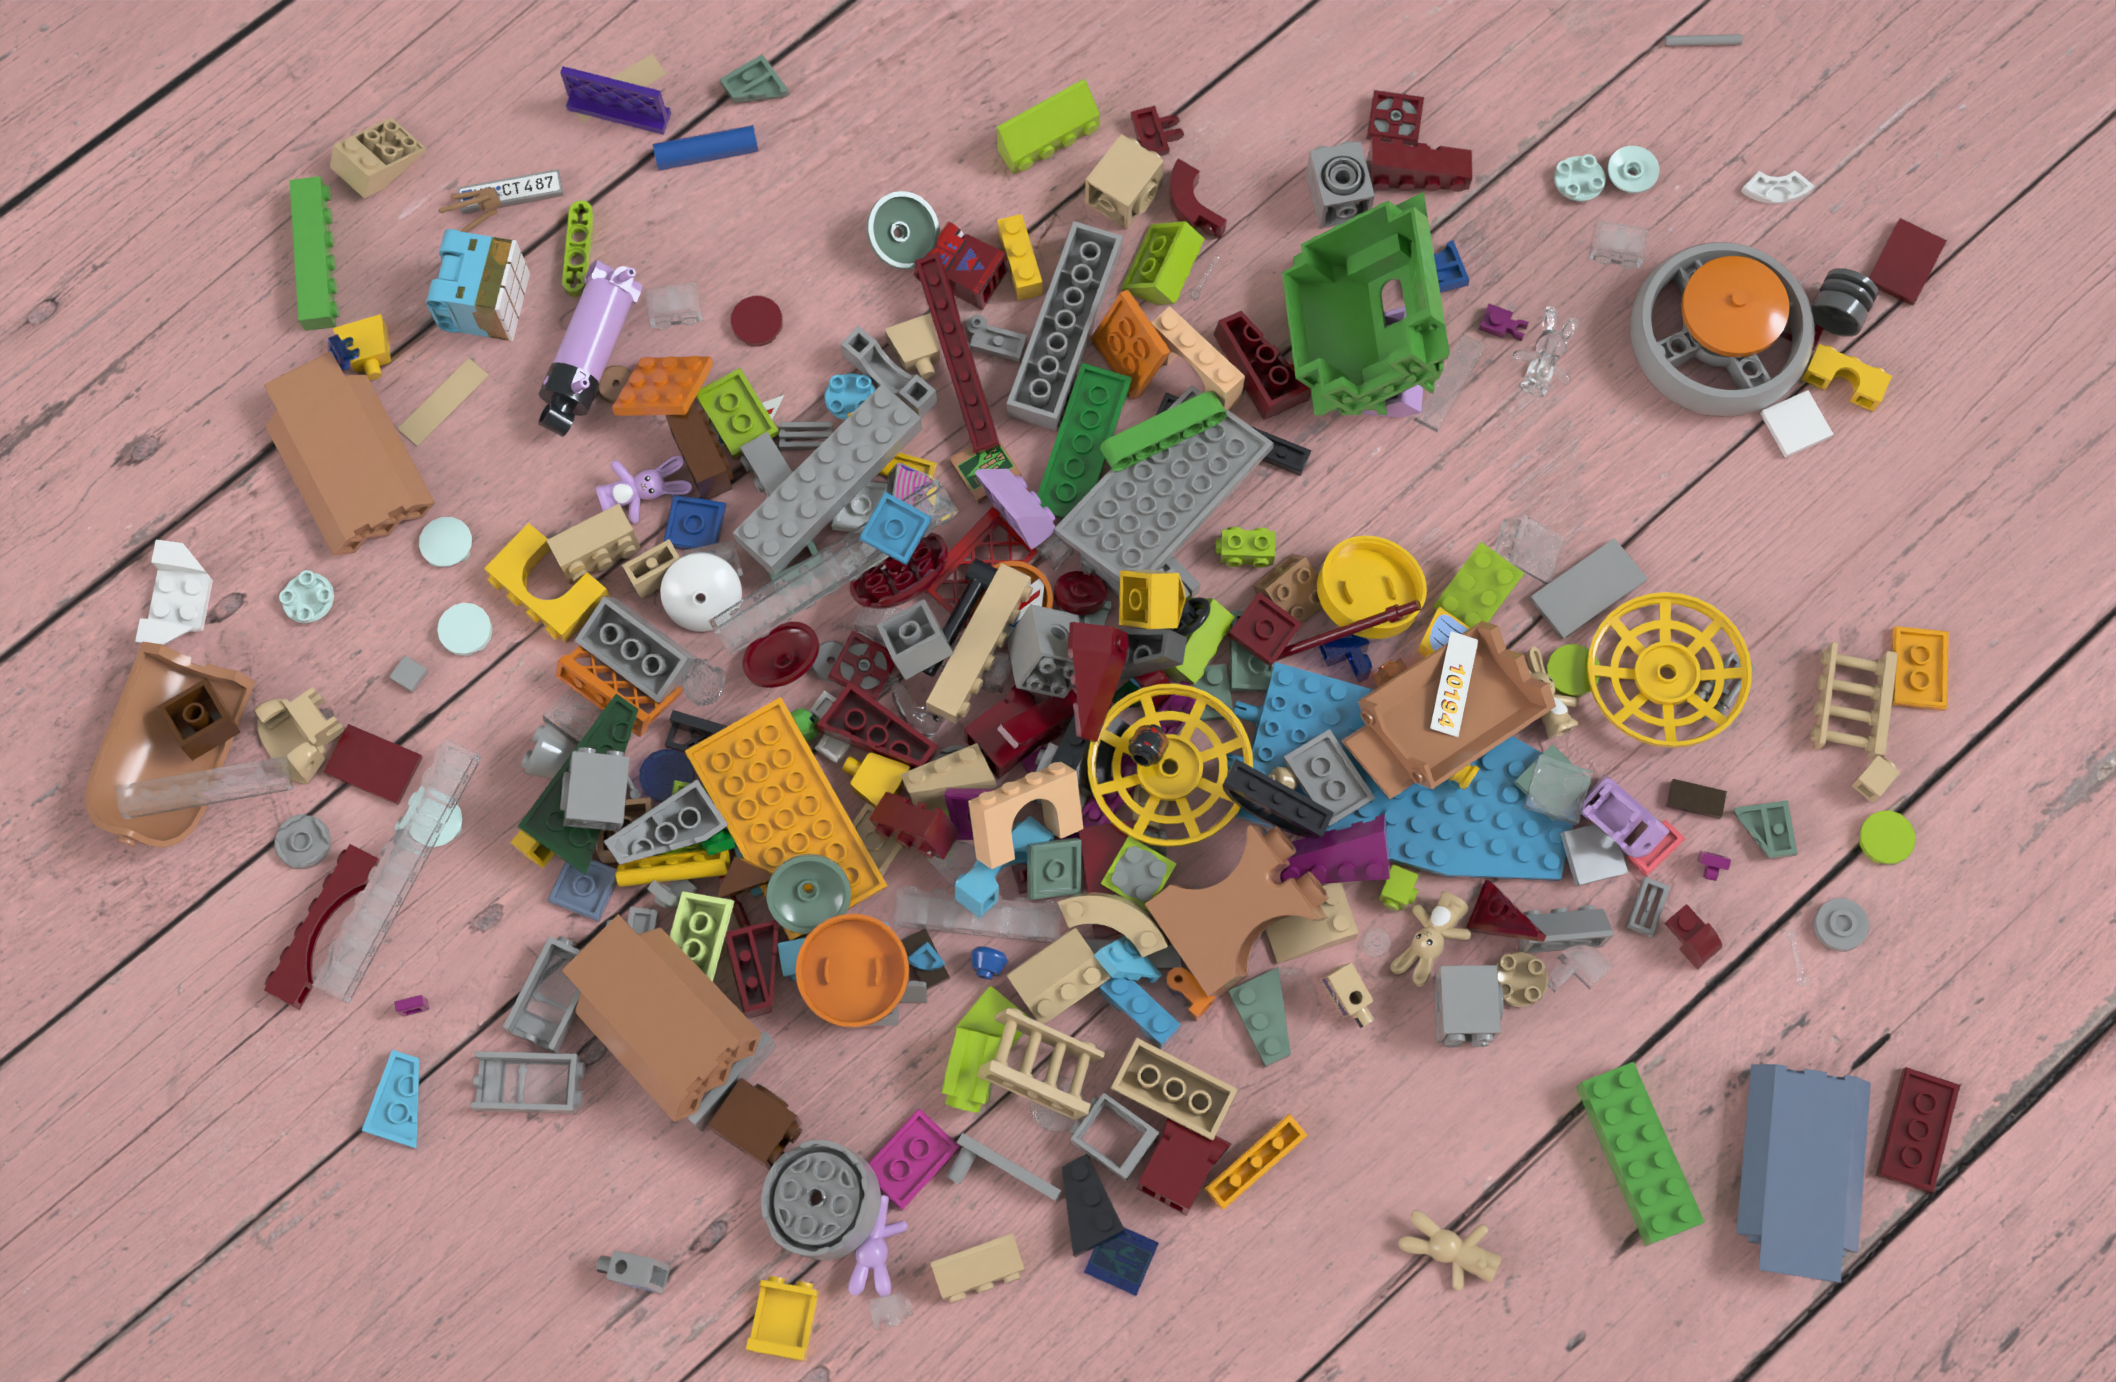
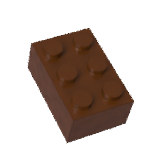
[665,403,734,500]

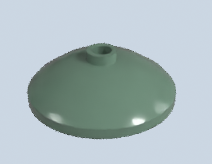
[867,191,940,269]
[766,854,851,934]

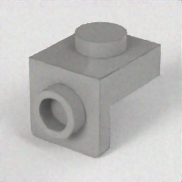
[647,879,697,909]

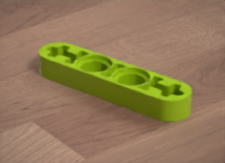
[562,200,594,297]

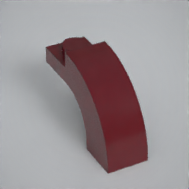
[1169,158,1227,239]

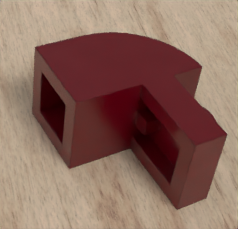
[1664,904,1722,970]

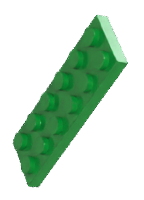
[1037,363,1132,520]

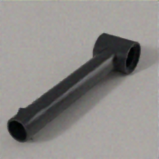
[922,558,998,677]

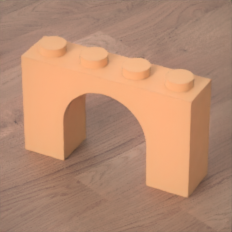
[1151,306,1245,411]
[968,762,1083,869]

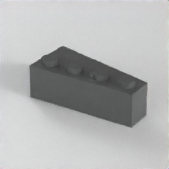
[1119,629,1187,681]

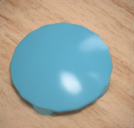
[824,373,875,420]

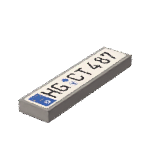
[457,169,564,214]

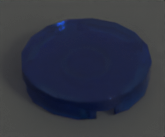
[639,749,694,803]

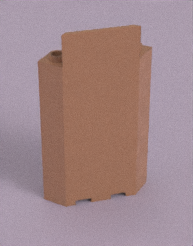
[264,351,435,556]
[1341,621,1556,799]
[561,914,762,1122]

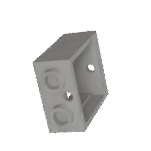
[1069,1093,1159,1182]

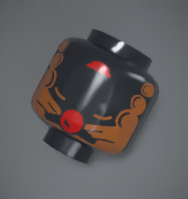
[1128,724,1169,767]

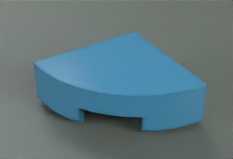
[908,942,945,971]

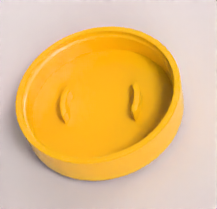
[1317,536,1427,639]

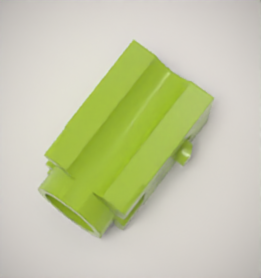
[941,1026,1002,1113]

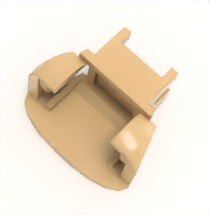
[254,687,345,785]

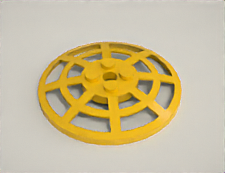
[1587,592,1752,748]
[1088,684,1253,847]

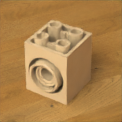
[1085,134,1164,230]

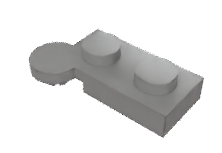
[967,315,1027,362]

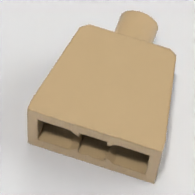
[885,313,940,379]

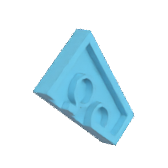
[362,1050,420,1149]

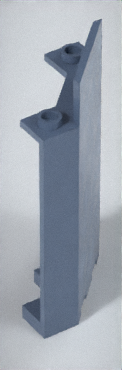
[1736,1064,1871,1283]

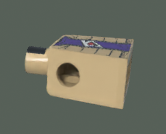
[1318,962,1374,1028]

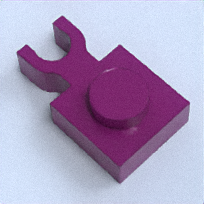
[1479,304,1529,341]

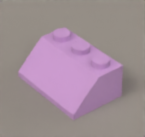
[974,469,1056,550]

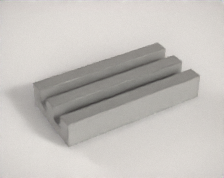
[779,422,833,450]
[1625,876,1671,938]

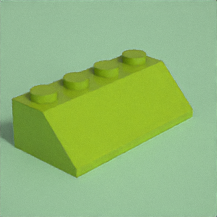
[996,79,1100,175]

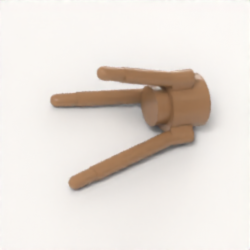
[438,187,502,233]

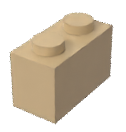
[622,539,680,599]

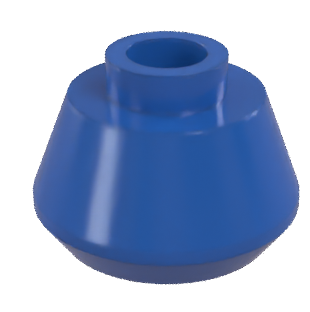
[971,946,1008,980]

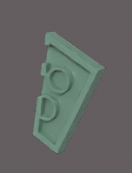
[1229,611,1275,693]
[1228,967,1291,1067]

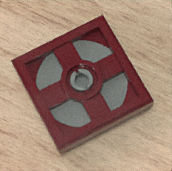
[1367,90,1424,146]
[827,630,895,700]

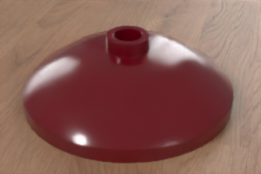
[742,621,820,688]

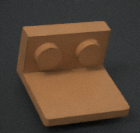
[1252,553,1323,624]

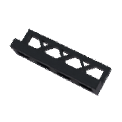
[665,710,728,753]

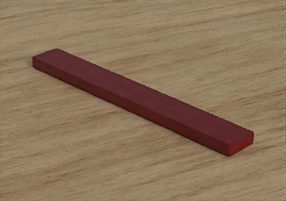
[915,252,1001,455]

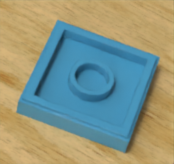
[859,491,933,566]

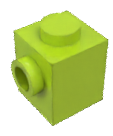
[1378,864,1419,911]

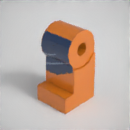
[1166,967,1216,1021]

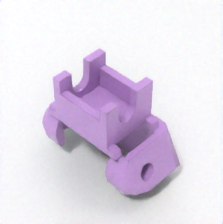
[1578,774,1670,858]

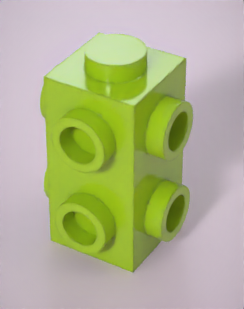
[1215,527,1276,568]

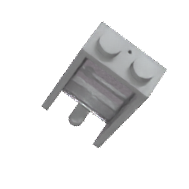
[503,936,585,1053]
[471,1051,585,1115]

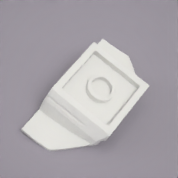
[135,540,213,645]

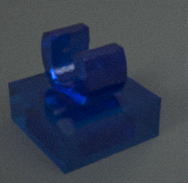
[328,334,360,371]

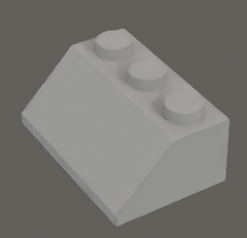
[1519,905,1613,953]

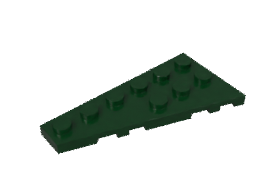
[517,693,639,876]

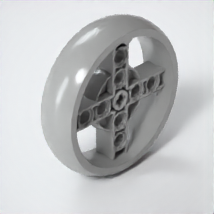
[1630,242,1815,417]

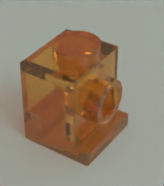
[1372,658,1408,687]

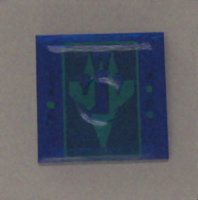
[1084,1227,1159,1297]

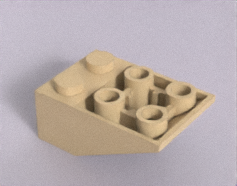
[330,117,426,199]

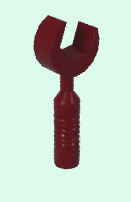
[719,875,751,928]

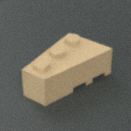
[901,743,997,811]

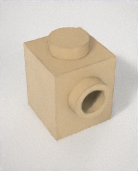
[1851,755,1900,803]

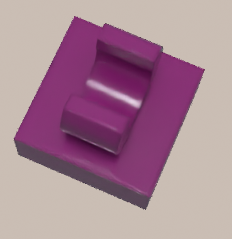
[1698,850,1731,881]

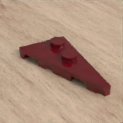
[1466,880,1546,942]

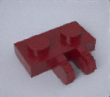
[1130,105,1185,156]

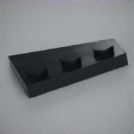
[1062,1154,1126,1258]

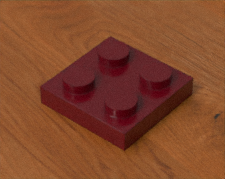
[1227,592,1302,667]

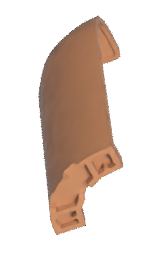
[85,641,255,848]

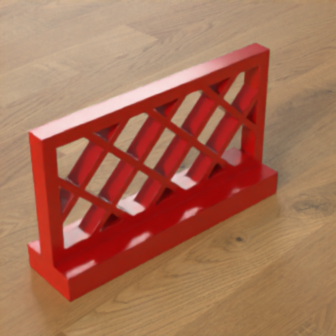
[924,506,1039,628]

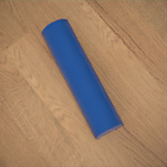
[653,125,759,171]

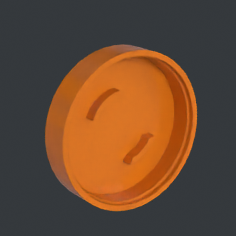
[796,914,909,1028]

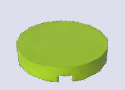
[1546,644,1600,697]
[1859,810,1916,865]

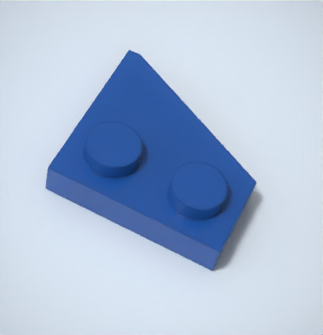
[1434,240,1470,293]

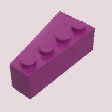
[1280,814,1390,884]

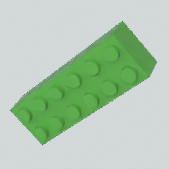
[1576,1062,1705,1247]

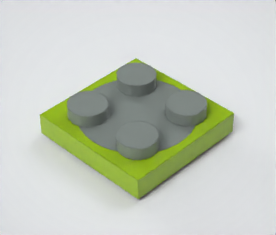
[1101,836,1176,912]

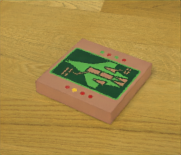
[949,440,1022,503]

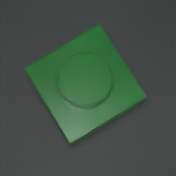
[700,828,735,856]

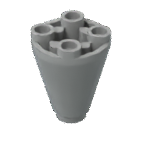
[521,723,577,779]

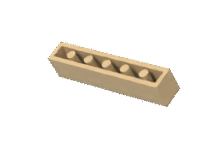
[926,563,1033,724]

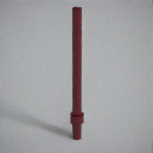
[1275,600,1421,662]

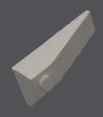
[604,780,728,865]

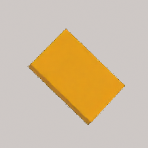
[1892,626,1949,711]

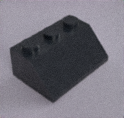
[1050,710,1131,798]

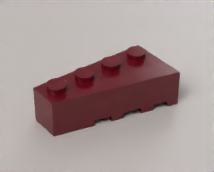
[1367,136,1473,192]
[1213,311,1312,420]
[817,682,938,770]

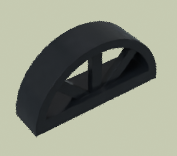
[1222,759,1335,838]

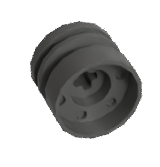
[1811,268,1879,337]

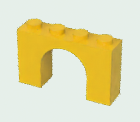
[484,523,610,643]

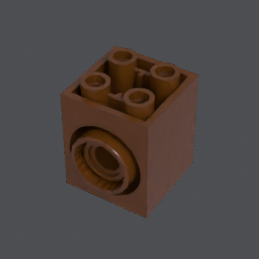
[708,1078,803,1171]

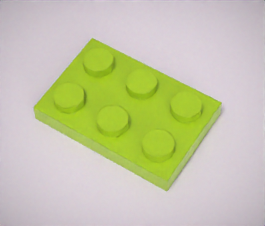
[696,368,779,459]
[1433,542,1525,628]

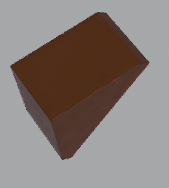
[718,857,773,899]

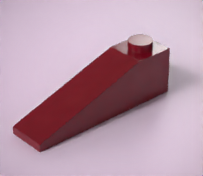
[1067,622,1129,743]

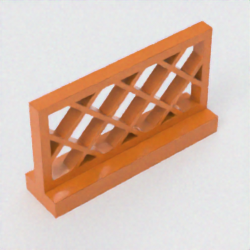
[555,645,683,738]

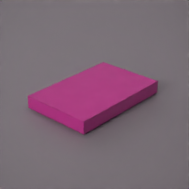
[868,1109,960,1211]

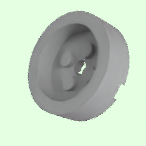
[761,1140,881,1261]

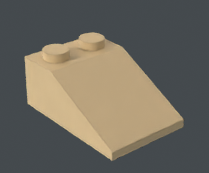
[1265,882,1359,964]

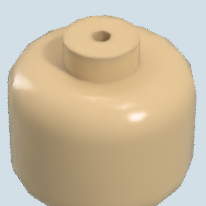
[1269,767,1298,790]

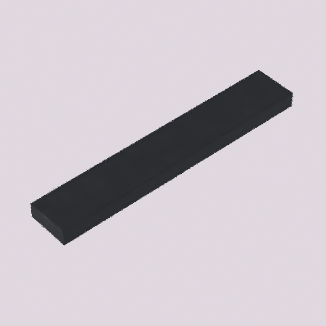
[1156,392,1312,476]

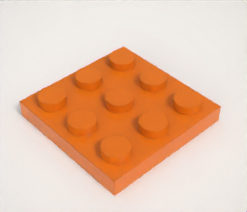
[1091,290,1170,400]
[612,356,714,416]

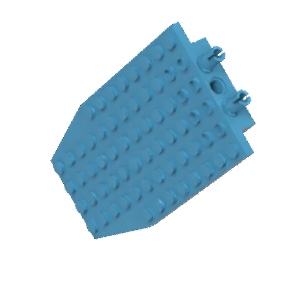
[1226,662,1580,881]

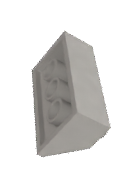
[574,596,698,703]

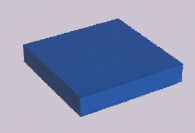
[663,495,726,555]

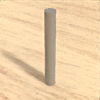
[1665,34,1742,46]

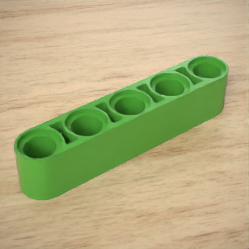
[1100,391,1227,472]

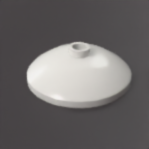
[660,552,742,632]

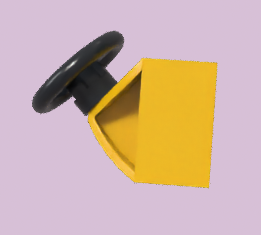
[1119,570,1211,637]

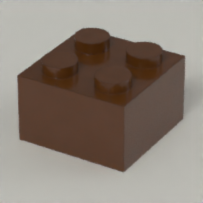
[158,678,240,761]

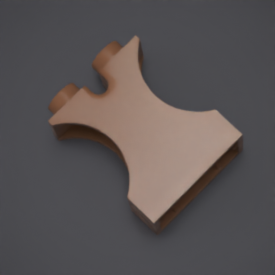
[1145,825,1329,996]

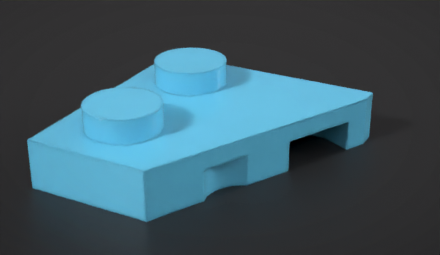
[1094,936,1162,983]

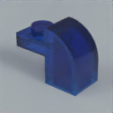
[1318,634,1372,683]

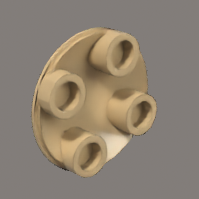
[1496,952,1548,1007]

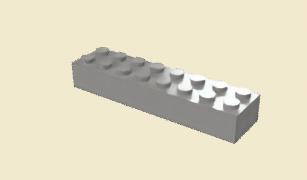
[1007,221,1123,431]
[733,384,922,577]

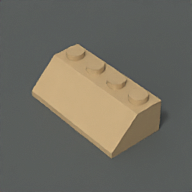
[1111,1038,1238,1141]

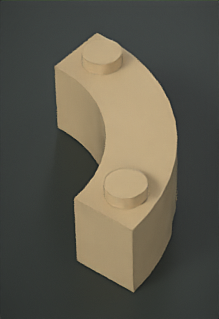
[1058,892,1171,957]

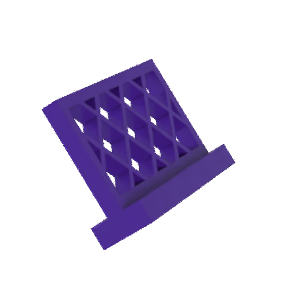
[560,66,671,135]

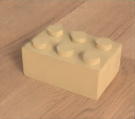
[546,504,641,584]

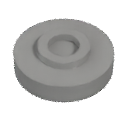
[1813,898,1869,952]

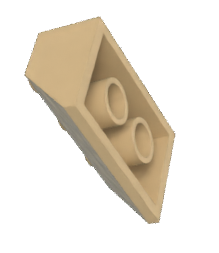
[1006,927,1111,1024]
[930,1233,1025,1303]

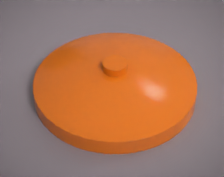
[1681,256,1789,357]

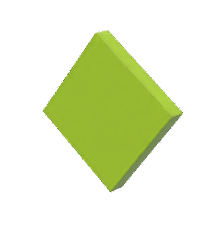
[955,985,1030,1050]

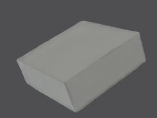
[389,655,429,693]

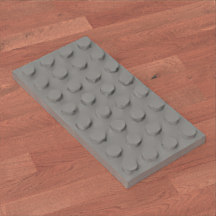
[1054,385,1273,582]

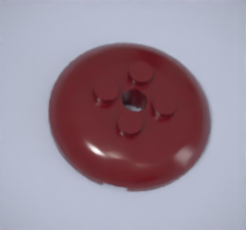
[850,532,948,609]

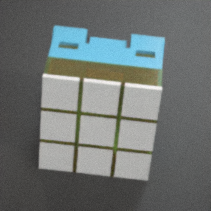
[426,229,530,341]

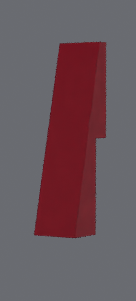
[997,689,1077,749]

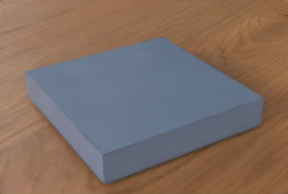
[547,859,617,922]

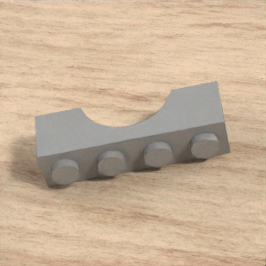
[841,326,937,419]

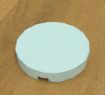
[437,603,493,656]

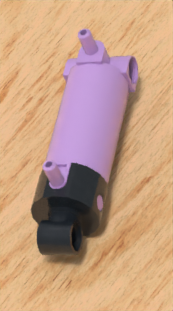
[538,260,642,437]

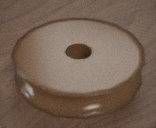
[598,365,632,404]

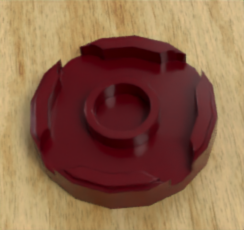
[731,296,783,346]
[1054,571,1107,616]

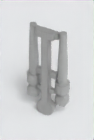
[1697,651,1755,721]

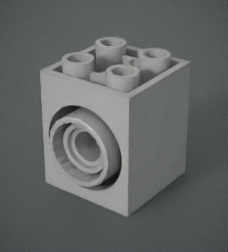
[1306,141,1375,229]
[1007,604,1080,698]
[560,748,630,831]
[1433,965,1503,1047]

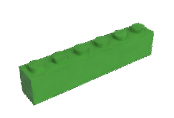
[289,176,339,331]

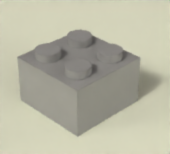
[877,599,954,680]

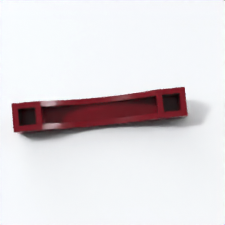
[264,844,385,1010]

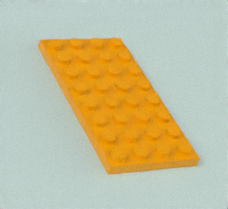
[685,697,888,941]

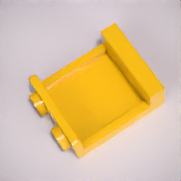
[746,1276,819,1362]

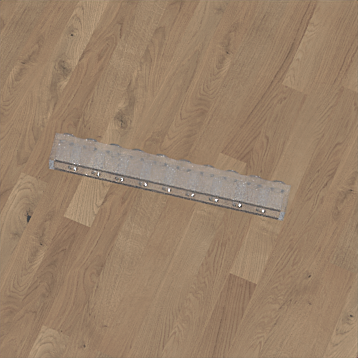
[708,478,959,655]
[312,739,482,1003]

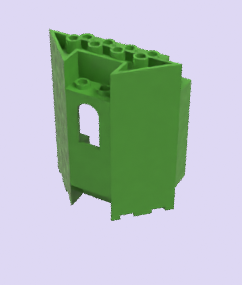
[1282,192,1450,416]

